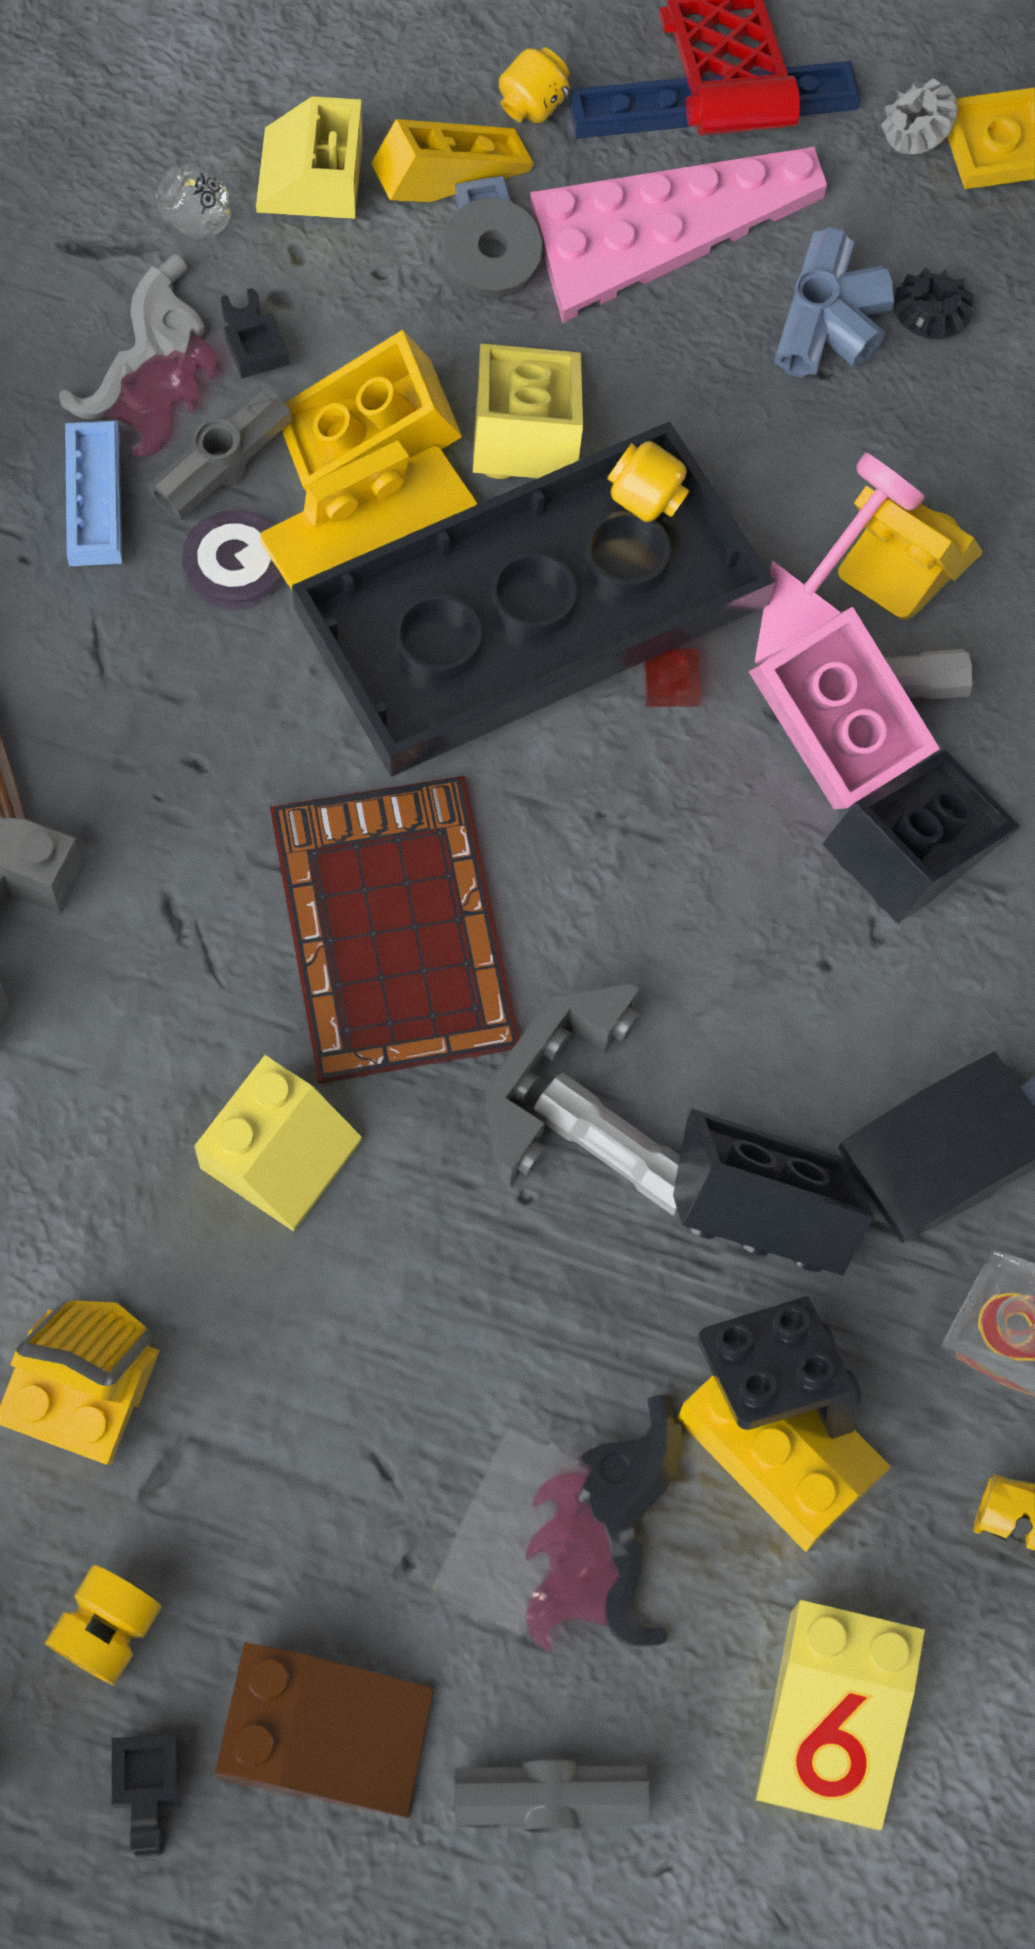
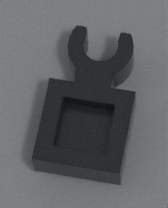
[221,288,290,379]

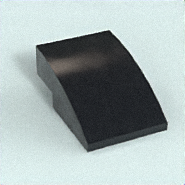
[838,1051,1035,1243]

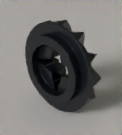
[894,267,974,339]

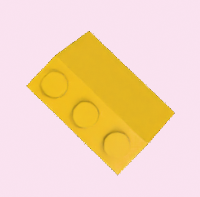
[677,1375,891,1552]

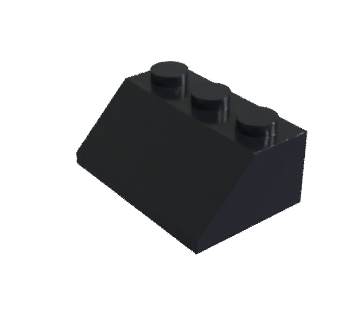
[673,1109,874,1276]

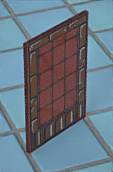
[270,776,519,1084]

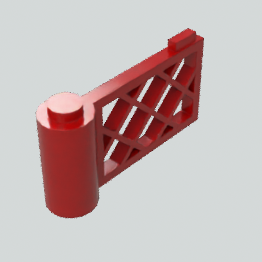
[659,0,800,136]

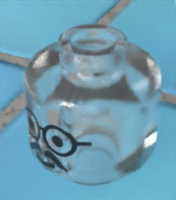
[154,162,232,240]

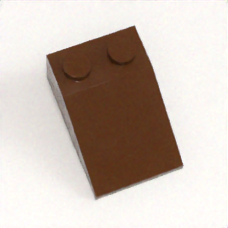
[215,1642,433,1819]

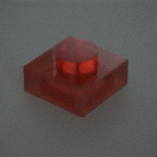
[643,649,701,707]

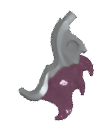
[59,254,217,456]

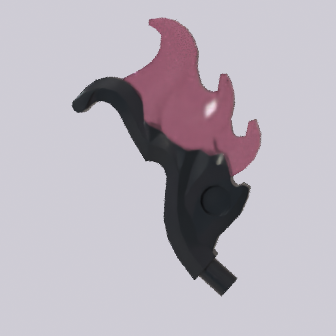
[525,1395,681,1652]

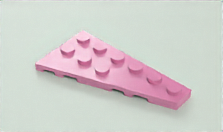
[529,147,827,324]

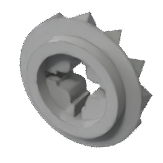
[881,78,958,155]

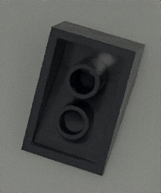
[823,750,1020,923]

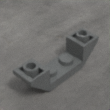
[485,983,641,1187]

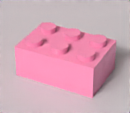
[748,607,940,810]

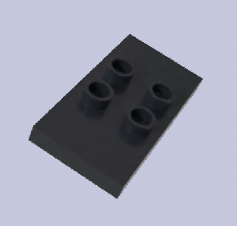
[292,421,775,777]

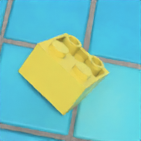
[256,96,363,219]

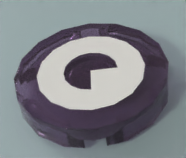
[182,510,284,610]

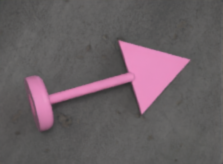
[755,452,925,664]

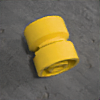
[45,1565,162,1686]

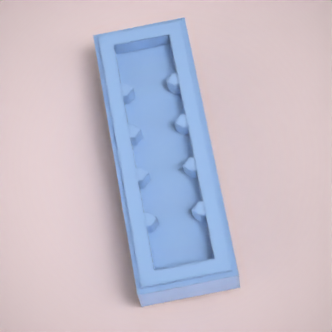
[65,421,122,566]

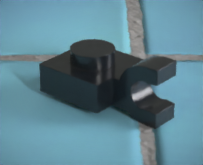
[112,1734,179,1857]

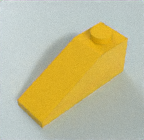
[371,119,534,202]

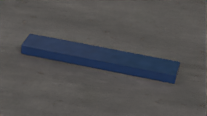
[568,61,860,139]

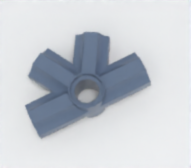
[774,227,894,378]

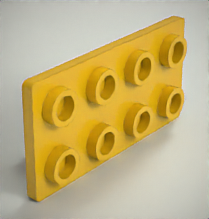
[260,440,477,590]

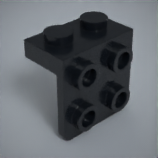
[699,1296,861,1439]

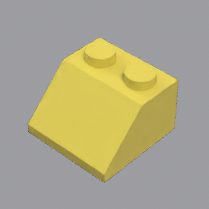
[194,1055,362,1232]

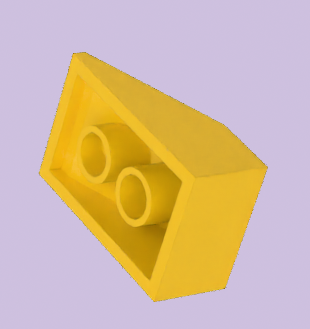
[282,330,462,490]

